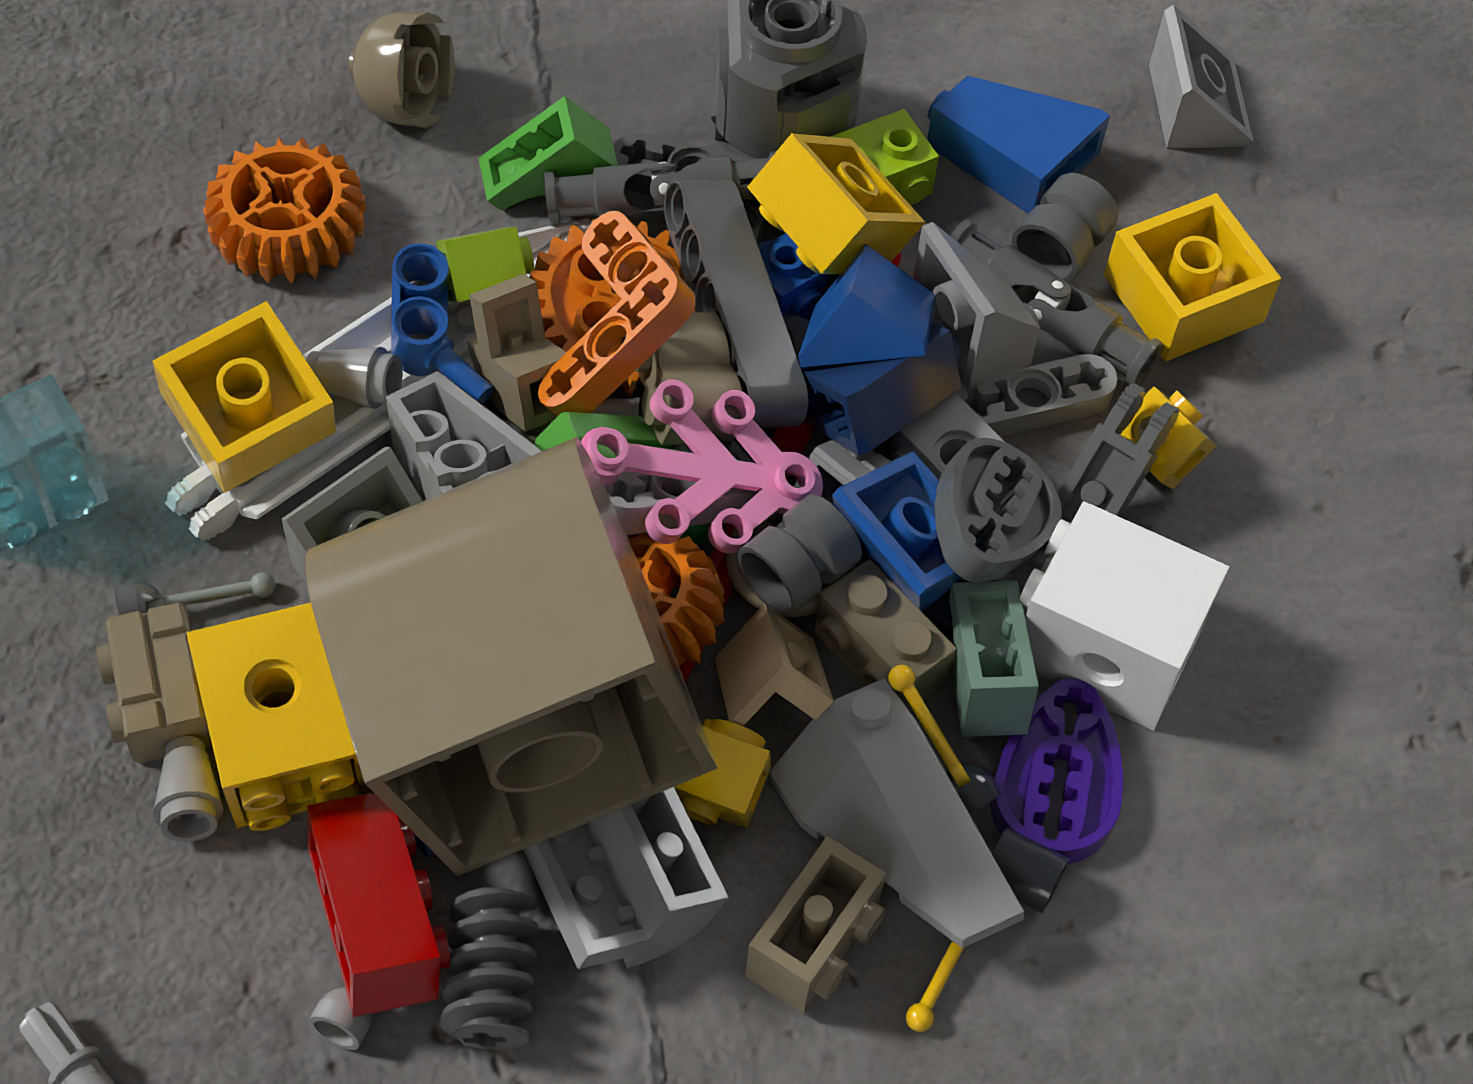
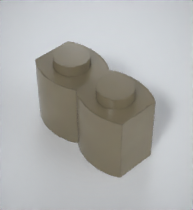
[634,312,742,445]

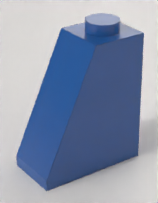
[927,76,1110,214]

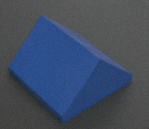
[798,244,936,367]
[832,451,979,612]

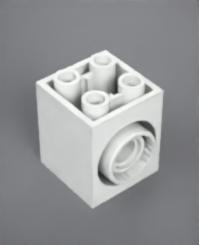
[1019,501,1230,731]

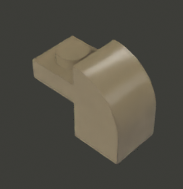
[467,274,566,432]

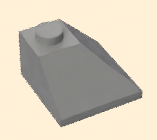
[913,222,1040,390]

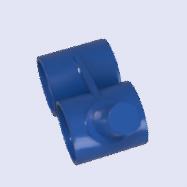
[391,243,494,405]

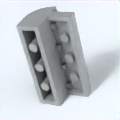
[523,787,729,969]

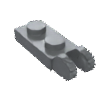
[1049,383,1179,540]

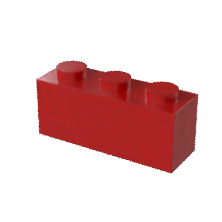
[307,793,450,1017]

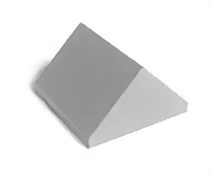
[1149,5,1254,149]
[282,447,422,581]

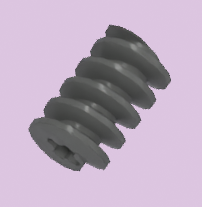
[440,887,539,1050]

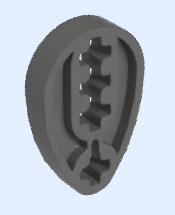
[934,438,1062,583]

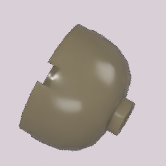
[349,11,455,128]

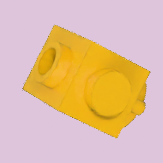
[674,719,772,829]

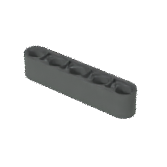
[664,179,808,428]

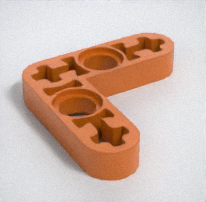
[538,211,695,417]

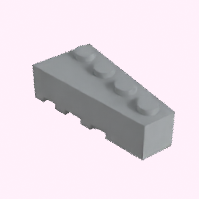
[386,371,542,501]

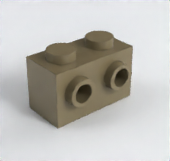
[814,559,957,713]
[745,836,887,1015]

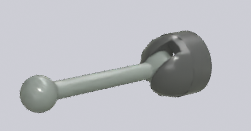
[114,572,276,615]

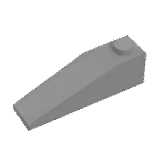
[769,678,1024,948]

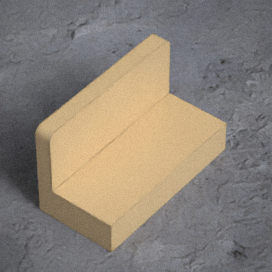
[715,604,834,726]

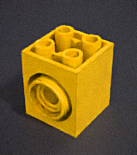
[186,602,370,831]

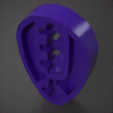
[990,678,1123,864]

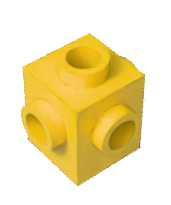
[1121,386,1217,489]

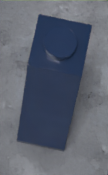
[799,322,962,455]

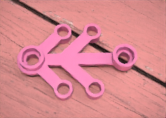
[581,379,823,553]

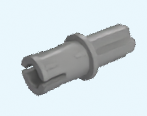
[19,1002,115,1084]

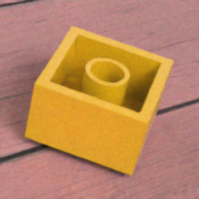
[747,133,926,274]
[1104,193,1282,362]
[152,301,336,493]

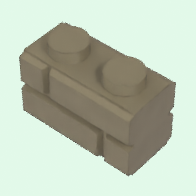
[96,602,212,764]

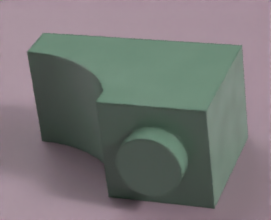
[949,580,1039,737]

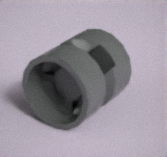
[1011,173,1119,283]
[737,494,862,617]

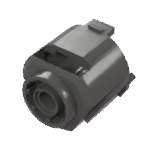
[710,0,867,159]

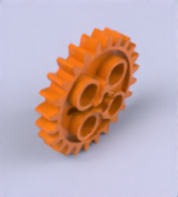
[529,219,695,397]

